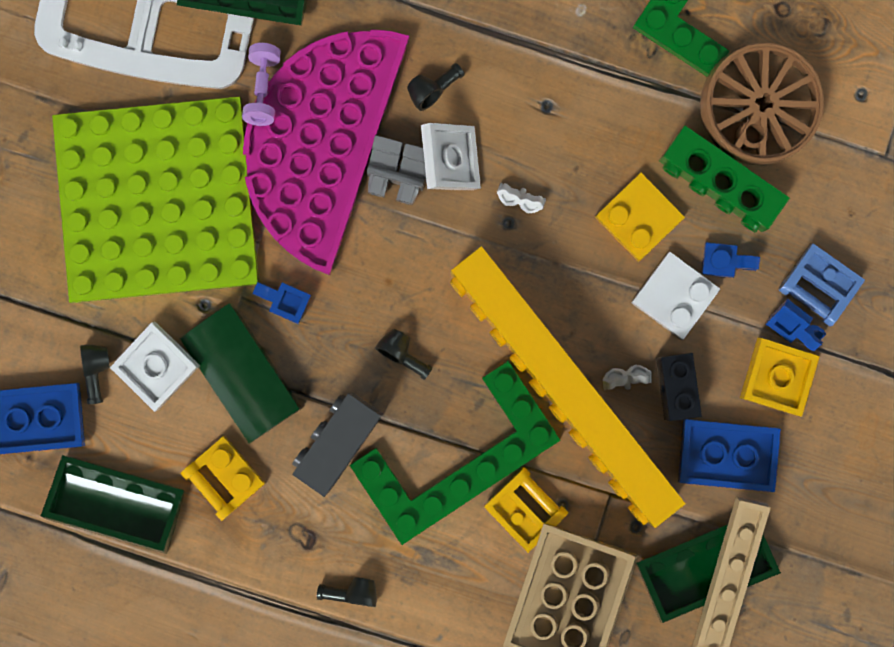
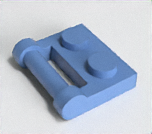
[778,244,865,327]

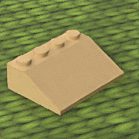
[503,524,638,647]

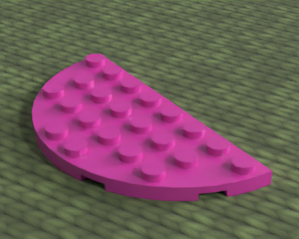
[243,30,410,275]

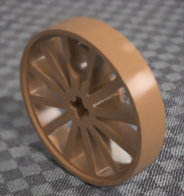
[700,43,824,165]

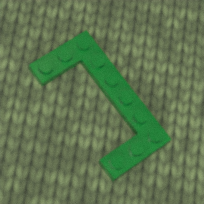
[633,0,730,77]
[349,361,561,545]

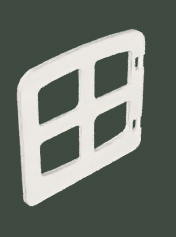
[34,0,255,89]

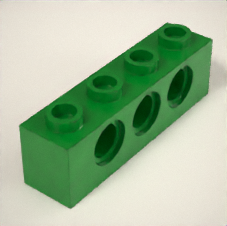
[659,126,790,233]

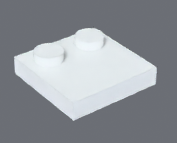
[421,123,481,190]
[631,251,720,340]
[110,322,200,412]

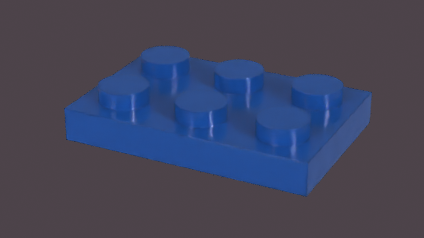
[0,383,85,454]
[678,419,781,492]

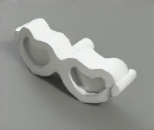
[497,183,546,214]
[603,364,652,390]

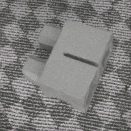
[367,135,426,205]

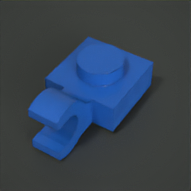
[701,242,760,278]
[252,282,311,324]
[766,299,826,351]

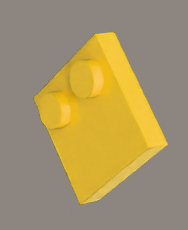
[595,173,685,262]
[740,338,820,417]

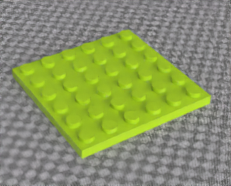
[52,96,259,303]

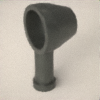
[407,63,465,111]
[375,329,433,380]
[80,344,110,404]
[317,577,377,607]

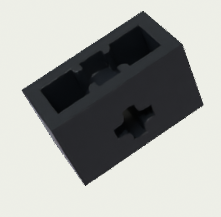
[656,353,702,421]

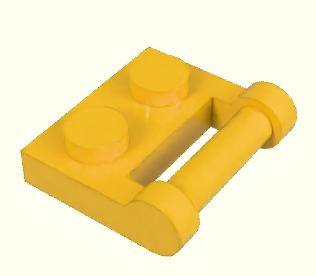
[180,436,266,521]
[484,466,569,553]

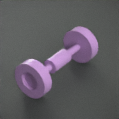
[242,43,281,126]

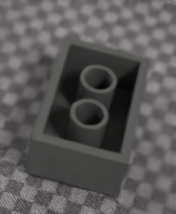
[292,393,383,497]

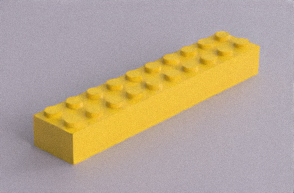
[450,246,686,528]

